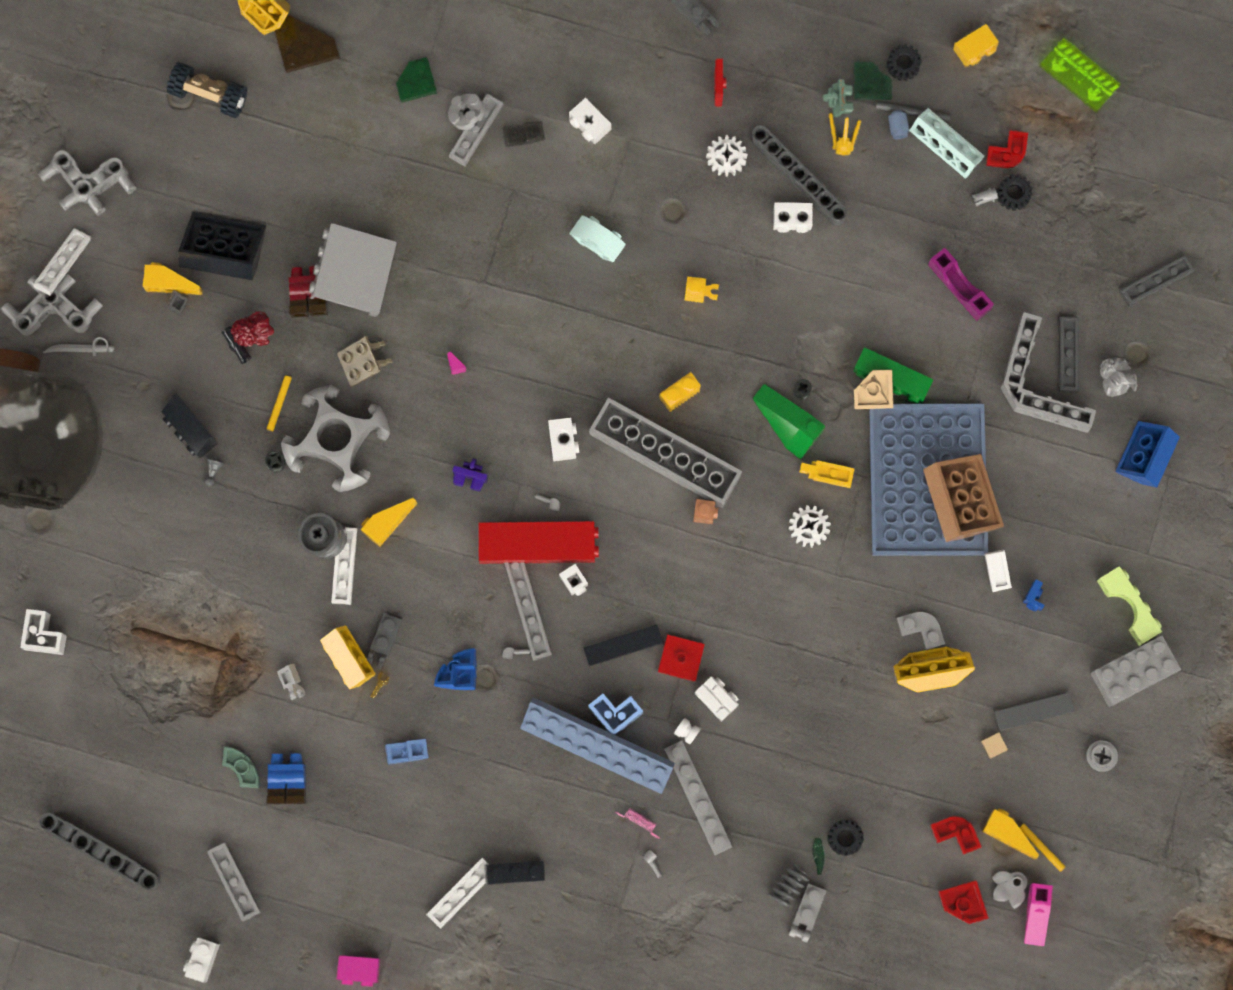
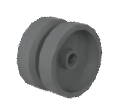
[298,513,347,559]

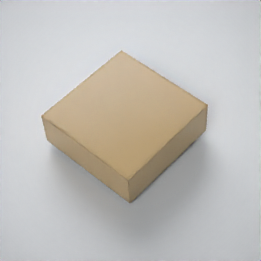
[981,733,1008,759]

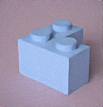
[588,694,643,735]

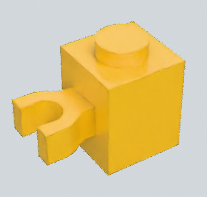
[685,276,719,303]

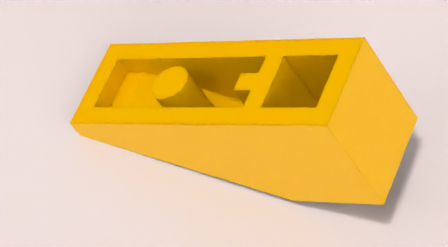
[143,263,203,295]
[361,498,417,547]
[982,808,1039,859]

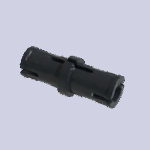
[221,326,252,364]

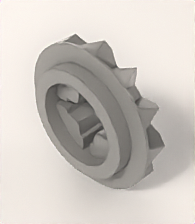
[1086,740,1118,772]

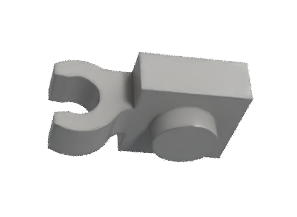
[277,664,306,700]

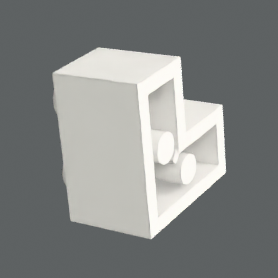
[20,609,67,655]

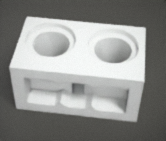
[773,203,812,233]

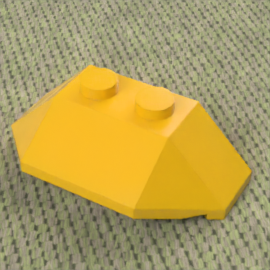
[238,0,290,35]
[893,647,974,692]

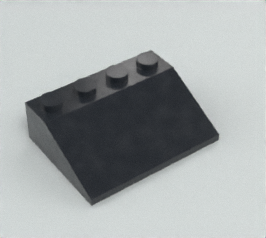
[178,212,266,281]

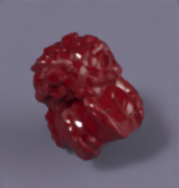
[231,311,274,347]

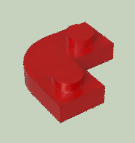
[986,130,1028,168]
[930,816,982,855]

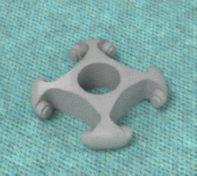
[281,385,391,492]

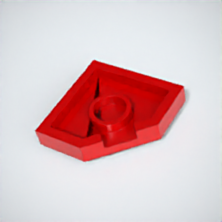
[938,880,989,924]

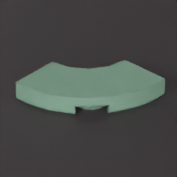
[222,746,260,788]

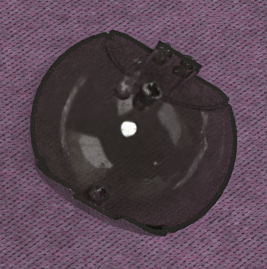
[0,365,103,510]

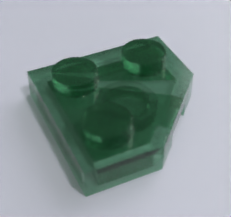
[854,62,892,100]

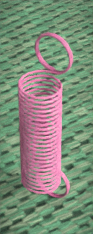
[615,809,660,839]

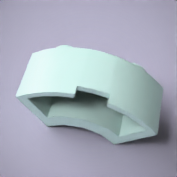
[569,216,626,262]

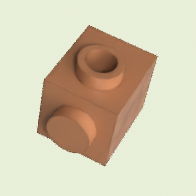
[693,499,719,524]

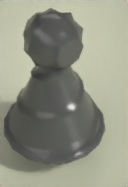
[204,456,224,486]

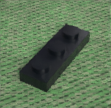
[484,861,545,885]

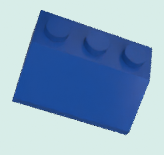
[1115,421,1180,488]

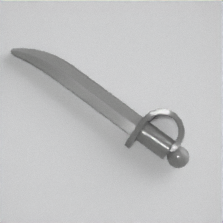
[43,337,114,356]

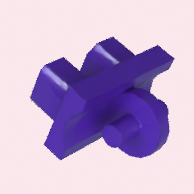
[453,458,488,492]

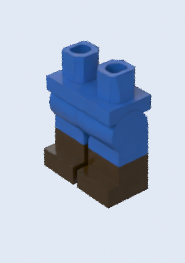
[266,753,306,805]

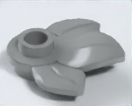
[992,871,1027,908]

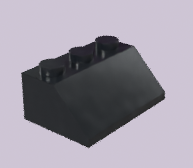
[161,393,217,458]

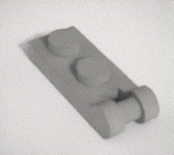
[789,884,826,943]

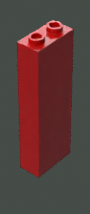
[479,521,599,564]

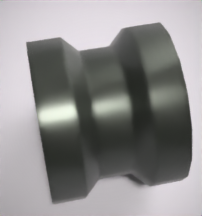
[265,451,286,472]

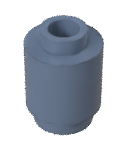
[888,110,909,139]

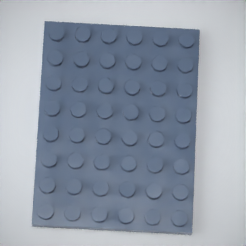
[869,404,988,556]

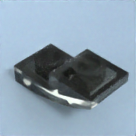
[503,121,545,147]

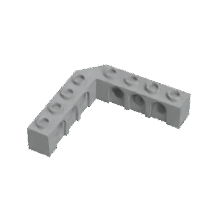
[1001,312,1096,433]

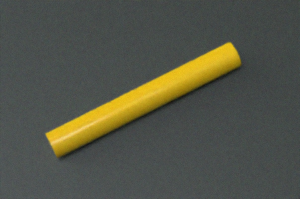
[266,376,292,431]
[1019,824,1066,872]

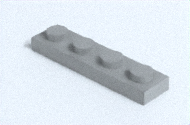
[449,94,503,166]
[207,842,261,922]

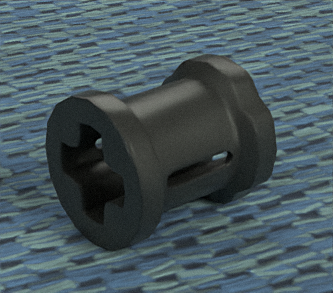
[794,379,812,400]

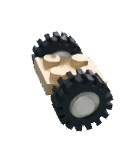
[167,62,248,118]

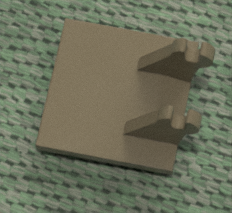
[337,336,393,387]

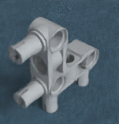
[38,151,137,216]
[1,274,103,336]

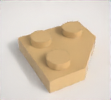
[854,369,893,409]

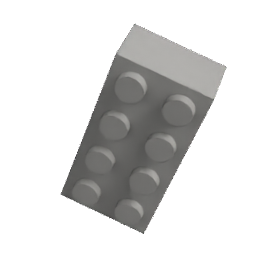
[1090,636,1181,708]

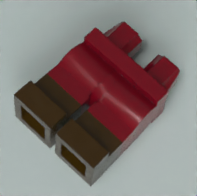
[289,266,328,318]

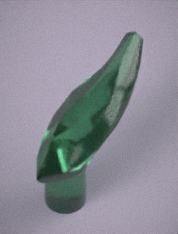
[812,837,825,875]

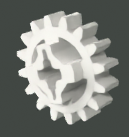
[706,135,747,177]
[789,505,831,548]

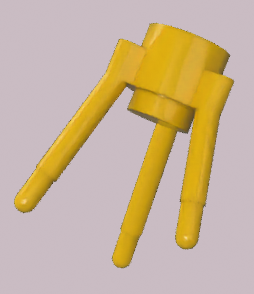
[829,113,861,155]

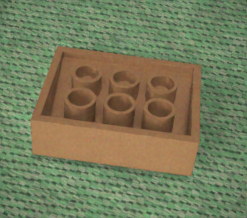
[923,454,1004,542]

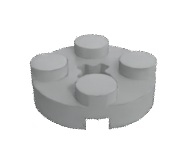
[448,94,485,130]

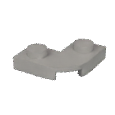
[896,612,945,650]

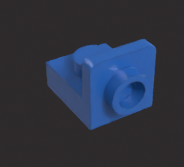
[1023,579,1045,612]

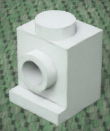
[559,564,588,596]

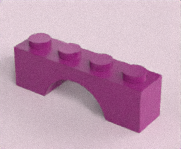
[928,248,994,321]

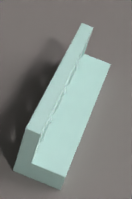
[909,108,985,179]

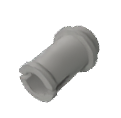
[973,188,998,206]

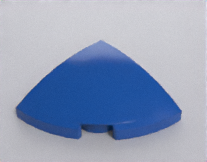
[434,648,477,690]

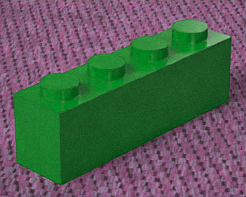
[853,347,934,404]

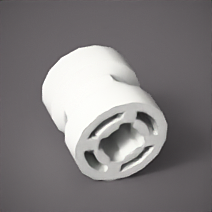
[674,718,701,744]

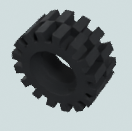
[887,44,922,81]
[997,174,1033,211]
[828,819,864,856]

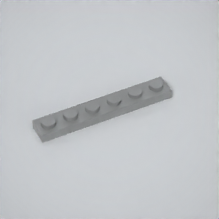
[664,741,732,856]

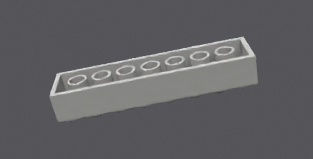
[589,398,742,508]

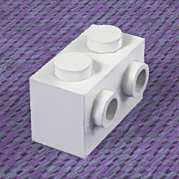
[183,938,220,982]

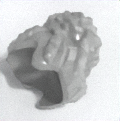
[1100,357,1138,397]

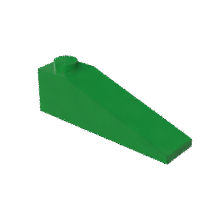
[752,384,825,460]

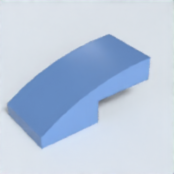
[385,739,428,765]

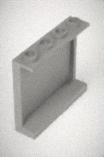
[309,223,397,317]

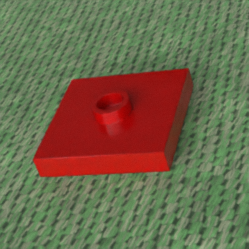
[714,59,726,107]
[658,634,705,682]

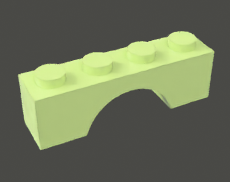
[1097,566,1162,646]

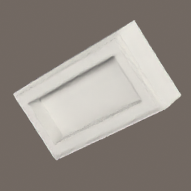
[985,550,1012,592]

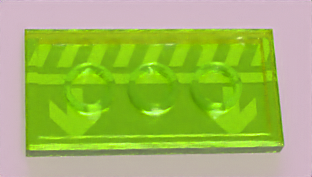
[1039,38,1121,113]

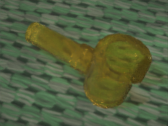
[370,672,389,699]

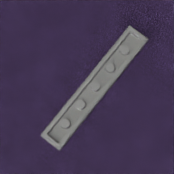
[504,563,552,661]

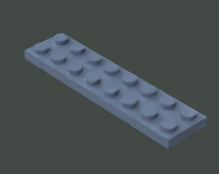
[520,697,675,794]

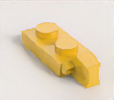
[799,460,854,488]

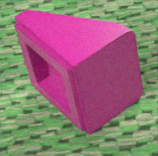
[447,352,466,375]

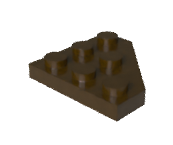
[274,15,340,73]

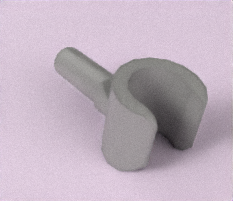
[535,494,561,511]
[502,647,530,660]
[644,850,662,878]

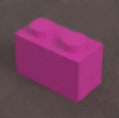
[337,956,380,987]

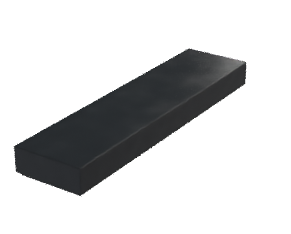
[583,625,663,667]

